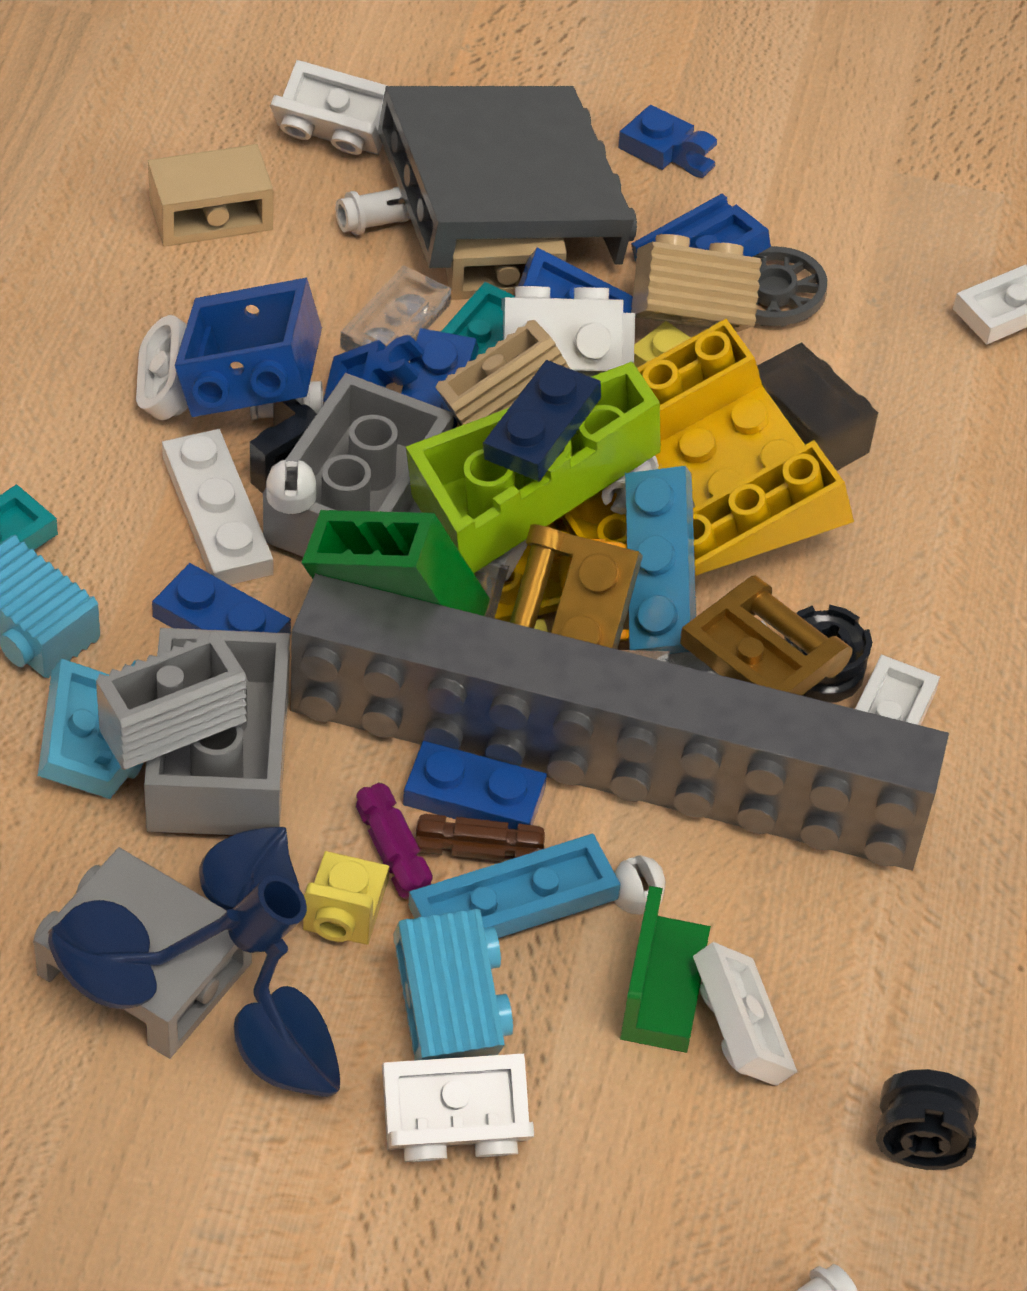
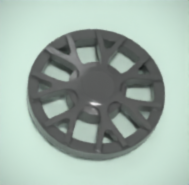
[753,246,827,327]

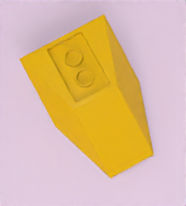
[474,319,854,622]

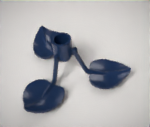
[48,827,340,1097]

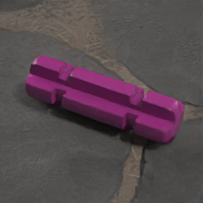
[356,782,433,900]

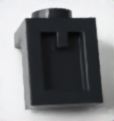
[250,399,317,493]

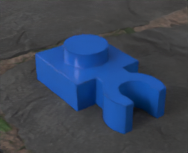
[323,335,424,402]

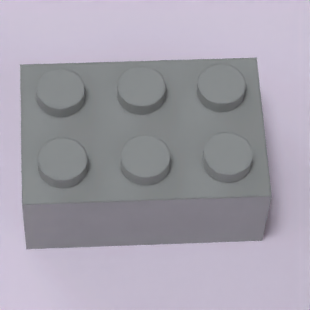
[263,373,454,557]
[144,628,290,835]

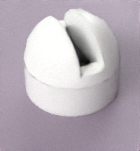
[266,459,317,514]
[614,855,666,915]

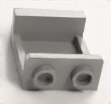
[33,847,252,1059]

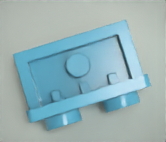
[37,658,143,799]

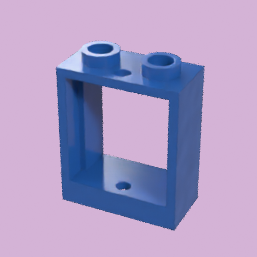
[174,277,322,417]

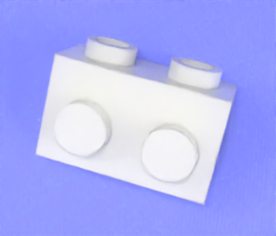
[270,60,387,155]
[502,286,623,371]
[382,1054,534,1162]

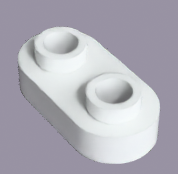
[136,315,188,420]

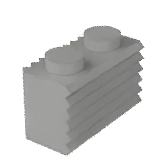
[96,631,247,770]

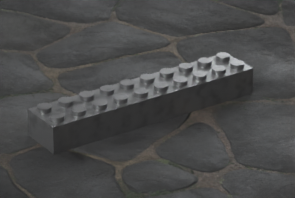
[291,574,949,871]

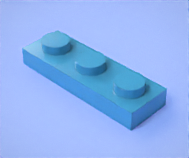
[625,466,696,657]
[408,833,621,938]

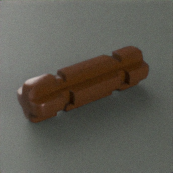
[415,814,545,861]

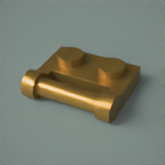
[510,524,643,649]
[680,575,852,696]

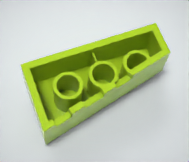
[406,361,661,573]

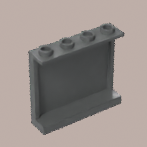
[378,86,637,268]

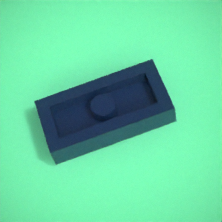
[483,360,601,482]

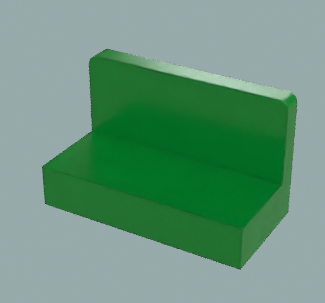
[620,886,711,1053]

